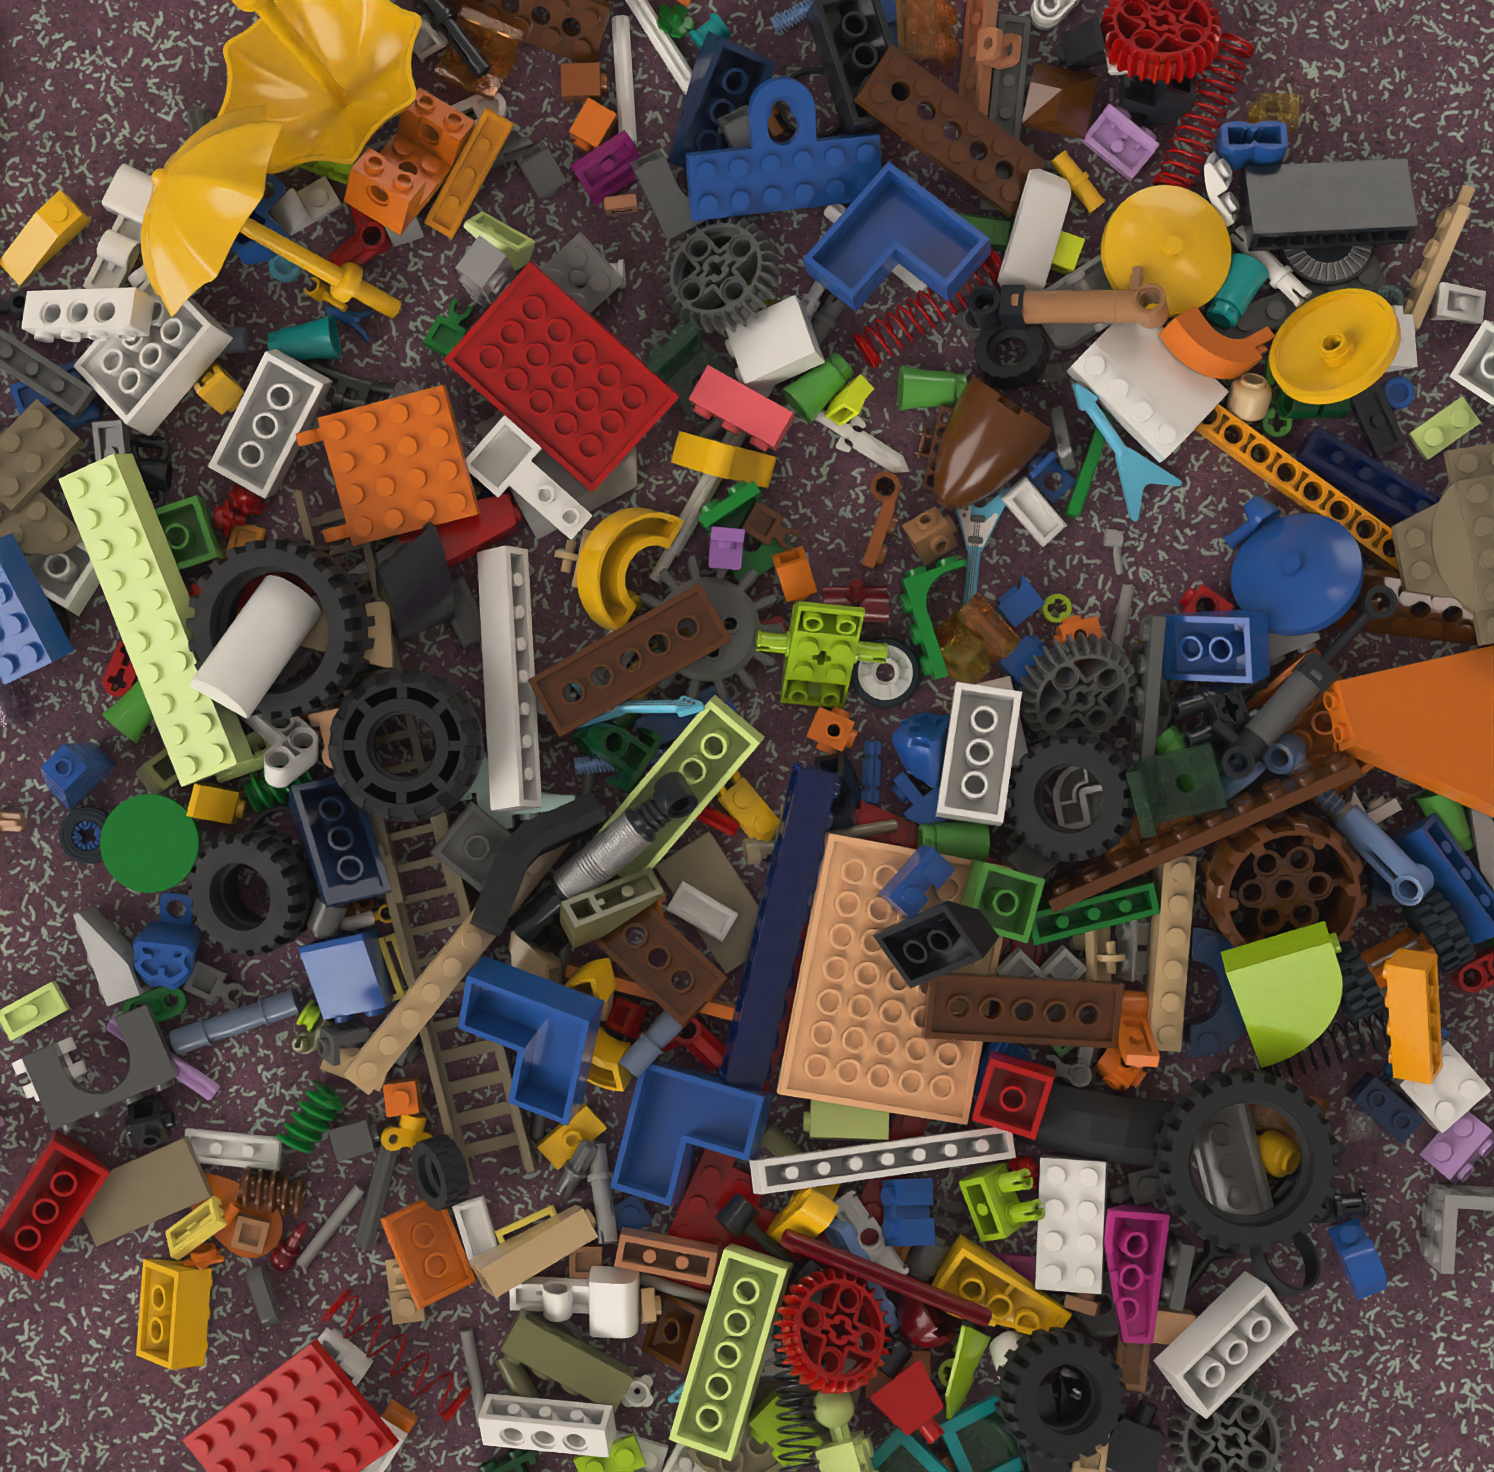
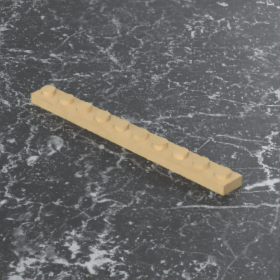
[341,842,571,1095]

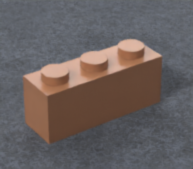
[614,1226,718,1285]

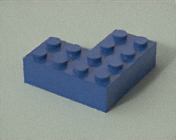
[803,161,991,312]
[0,533,74,685]
[458,955,604,1125]
[610,1059,774,1206]

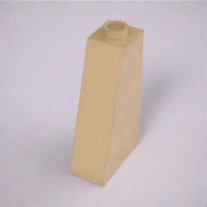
[300,601,395,669]
[469,1205,598,1298]

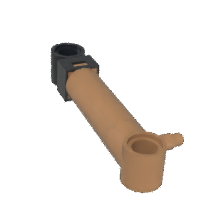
[968,266,1169,329]

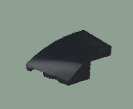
[375,522,455,641]

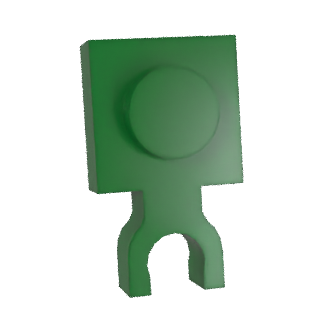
[423,298,473,358]

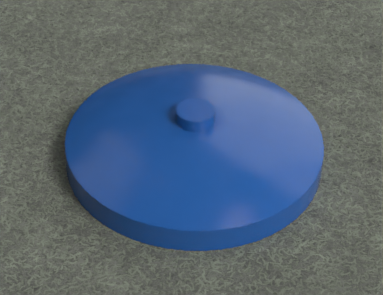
[1231,513,1364,636]

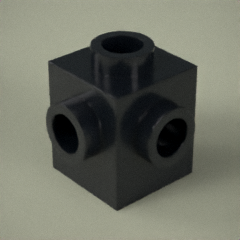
[125,1094,176,1149]

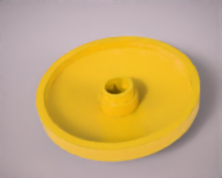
[1101,185,1231,317]
[1269,288,1401,404]

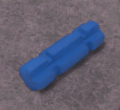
[861,740,883,804]

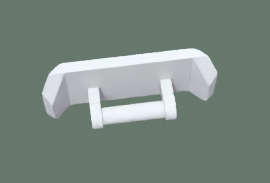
[997,168,1071,290]

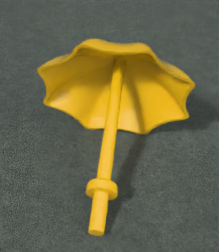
[217,0,422,174]
[141,105,401,319]

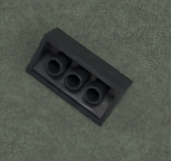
[805,0,906,135]

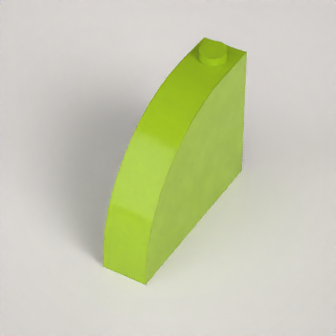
[1221,921,1343,1068]

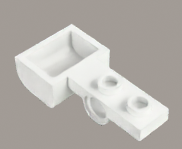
[83,164,153,289]
[466,415,593,540]
[509,1266,640,1338]

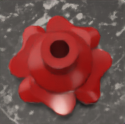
[228,484,266,515]
[213,499,246,538]
[1008,1154,1040,1189]

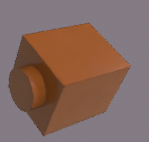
[561,62,608,103]

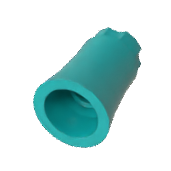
[1206,253,1269,330]
[267,314,341,361]

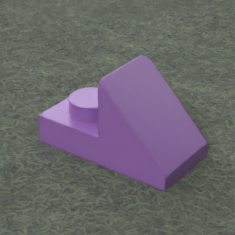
[708,527,745,570]

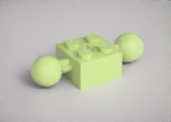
[812,1391,879,1472]

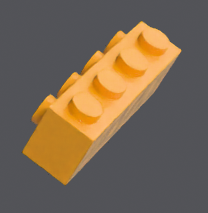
[1383,948,1443,1085]

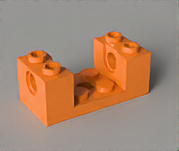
[344,87,476,235]

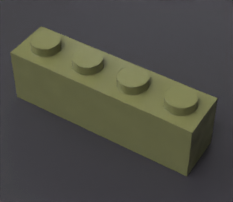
[500,1308,634,1412]

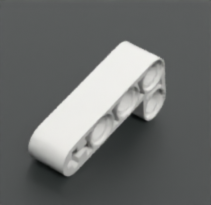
[236,713,318,788]

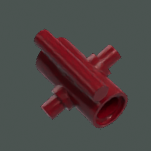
[822,578,889,636]

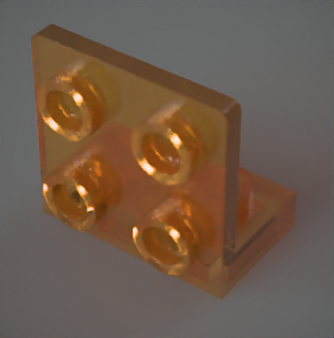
[896,0,959,68]
[434,5,523,101]
[934,592,1021,680]

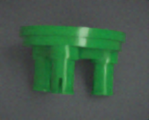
[100,794,203,893]

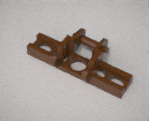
[912,405,953,491]

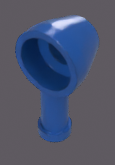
[1223,495,1281,550]

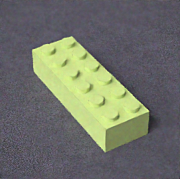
[592,695,765,878]
[669,1243,793,1461]

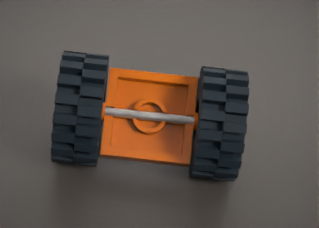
[1336,888,1475,1023]

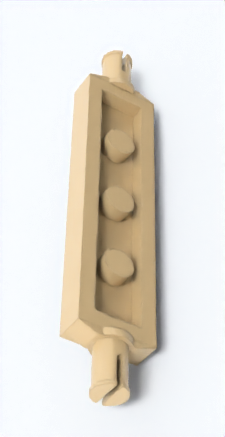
[1400,185,1476,333]

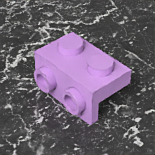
[1080,104,1159,182]
[1419,1111,1494,1185]

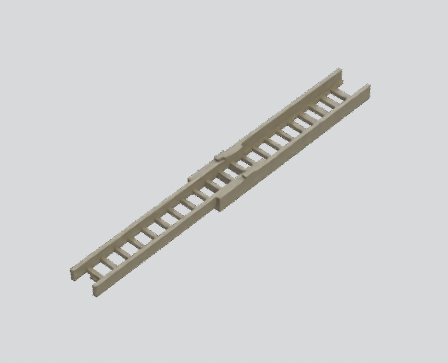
[293,490,537,1183]

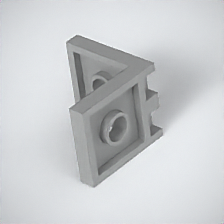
[1420,1183,1494,1274]

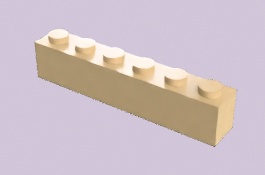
[1143,854,1197,1052]

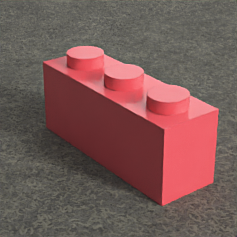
[689,365,795,452]

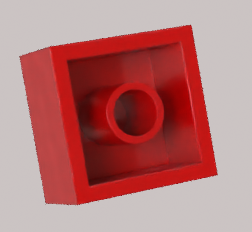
[972,1050,1055,1140]

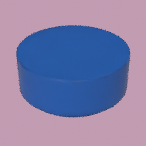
[1382,376,1415,410]

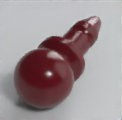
[270,1221,309,1271]

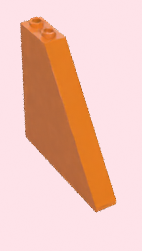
[1323,645,1494,818]

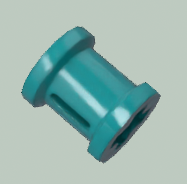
[688,12,731,50]

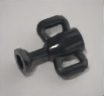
[88,434,173,509]

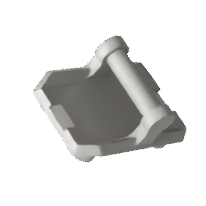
[1041,254,1114,349]

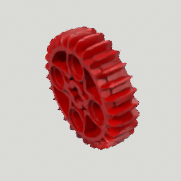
[1100,0,1222,85]
[774,1268,892,1394]

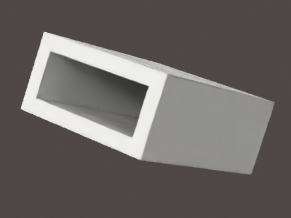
[725,295,825,393]

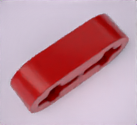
[103,640,138,697]

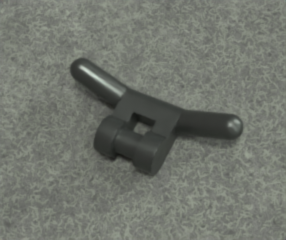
[308,361,402,412]

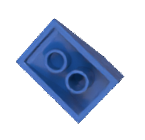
[1161,610,1270,683]

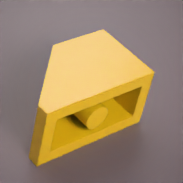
[193,360,245,415]
[186,782,248,824]

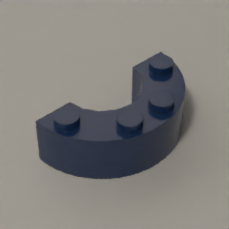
[1184,925,1246,1058]

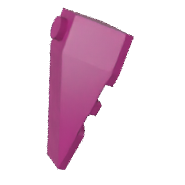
[1103,1204,1170,1344]

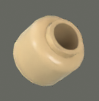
[1226,373,1272,424]

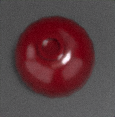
[897,1281,958,1349]

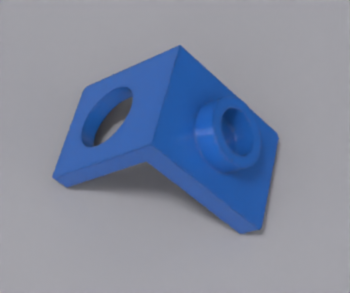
[1027,450,1076,504]

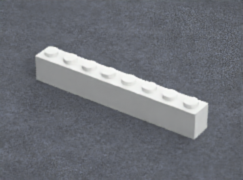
[477,545,542,812]
[749,1126,1016,1194]

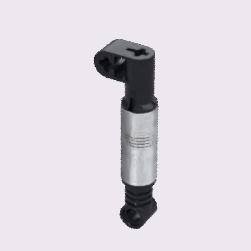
[508,772,698,952]

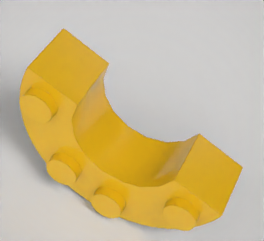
[577,507,685,631]
[564,958,634,1092]

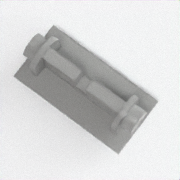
[1115,917,1150,982]

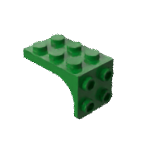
[898,555,967,680]

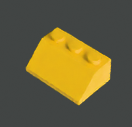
[136,1259,213,1370]

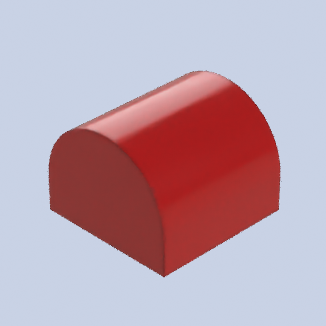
[604,996,648,1039]

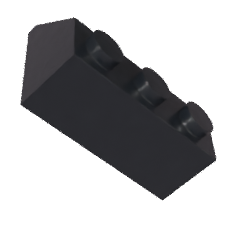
[873,901,999,989]

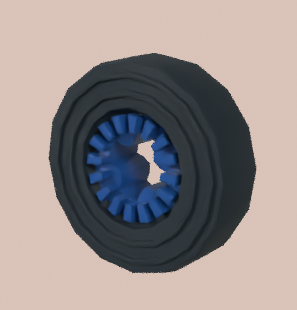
[59,806,109,864]

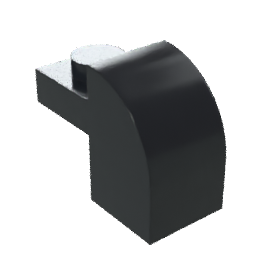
[1119,74,1196,125]
[813,752,861,831]

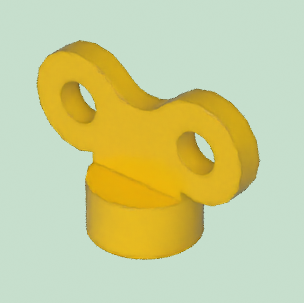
[380,1114,433,1151]

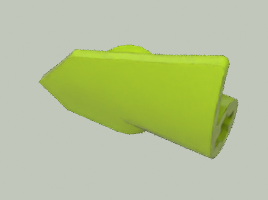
[938,1324,991,1420]

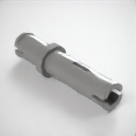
[587,1143,619,1244]

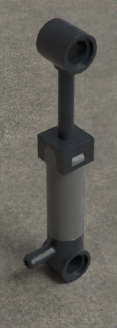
[1211,585,1398,779]
[714,1192,913,1380]

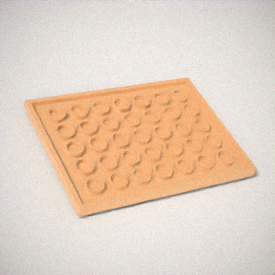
[777,832,1012,1125]

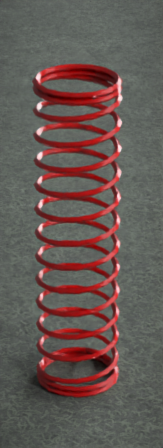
[1152,32,1255,190]
[852,248,1002,369]

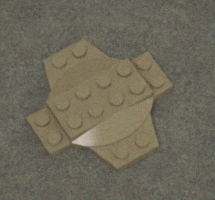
[1391,443,1494,646]

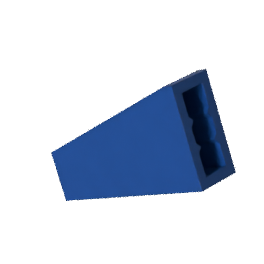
[40,743,117,811]

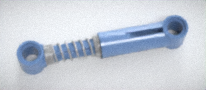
[1263,733,1434,906]

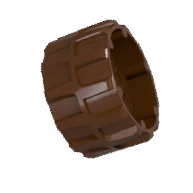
[1200,805,1367,948]

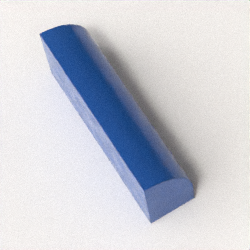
[1393,813,1494,944]

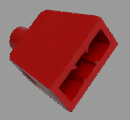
[868,1359,945,1444]

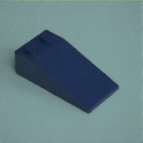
[667,31,777,169]
[288,777,391,908]

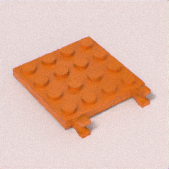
[295,385,480,546]

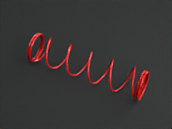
[321,1287,472,1422]

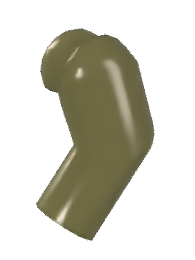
[292,1015,335,1054]

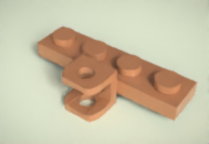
[958,0,1022,116]

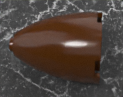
[933,376,1053,511]

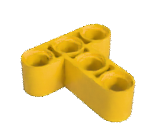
[671,431,777,489]
[766,1149,841,1253]

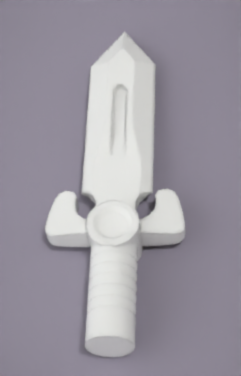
[815,409,910,473]

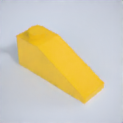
[0,190,91,287]

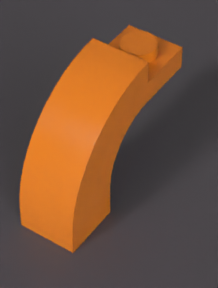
[1158,306,1275,379]

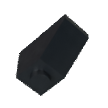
[1056,17,1106,71]

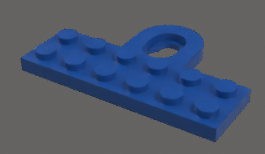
[685,76,881,221]

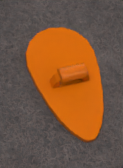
[191,1172,283,1258]

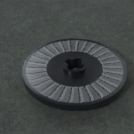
[1279,245,1376,286]

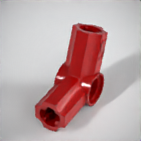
[328,205,392,267]
[637,1016,731,1072]

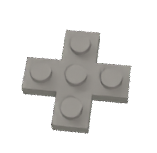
[995,945,1087,1020]

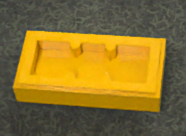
[536,1102,607,1170]

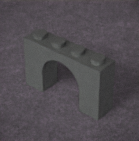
[629,105,750,240]
[22,1002,180,1132]

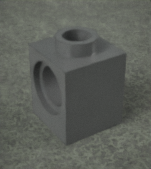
[515,141,567,199]
[328,1115,381,1162]

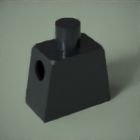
[1106,1400,1164,1472]

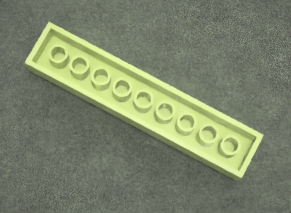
[58,454,254,787]

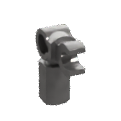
[1046,1047,1101,1088]

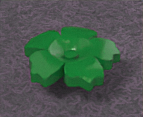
[656,4,696,39]

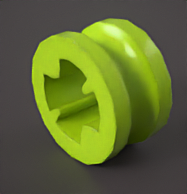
[1041,594,1072,623]
[296,999,322,1032]

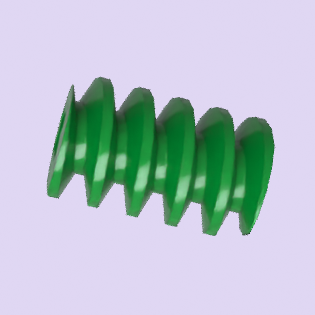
[244,765,317,813]
[276,1080,345,1153]

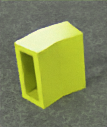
[1050,231,1085,275]
[824,374,875,426]

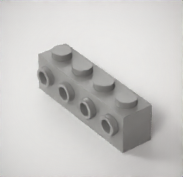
[455,235,517,308]

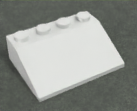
[74,278,233,436]
[1066,323,1229,463]

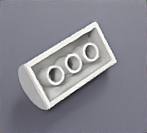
[190,575,321,719]

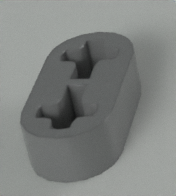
[246,1264,283,1328]

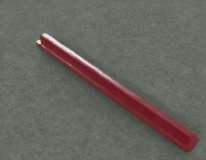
[780,1228,992,1327]

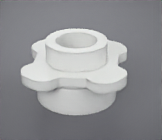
[622,1374,654,1407]

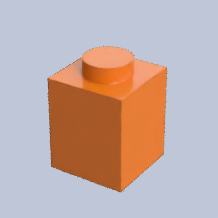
[569,98,618,154]
[771,546,817,602]
[383,1076,424,1117]

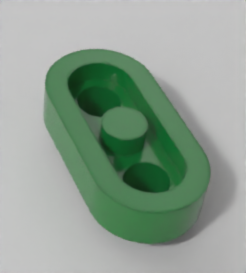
[123,986,188,1022]

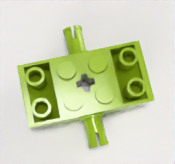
[755,601,888,709]

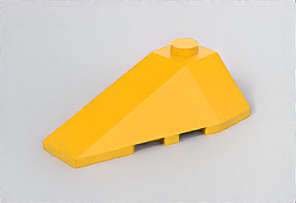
[932,1234,1072,1335]

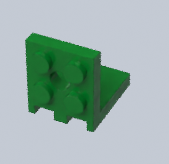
[698,480,794,583]

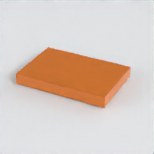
[380,1198,477,1309]

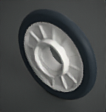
[850,637,921,708]

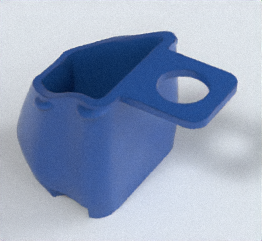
[229,173,291,265]
[892,712,950,789]
[133,892,204,989]

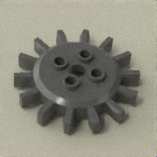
[639,555,783,703]

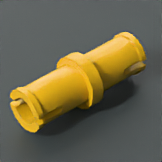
[1050,150,1106,214]

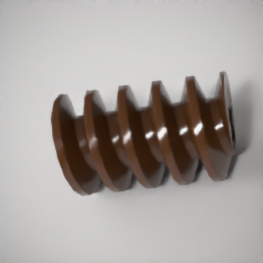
[237,1166,309,1218]

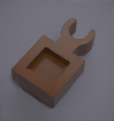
[738,501,799,550]

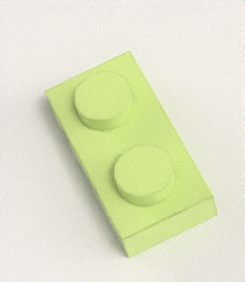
[1407,396,1481,461]
[0,981,71,1041]

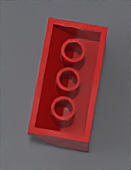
[0,1129,111,1281]

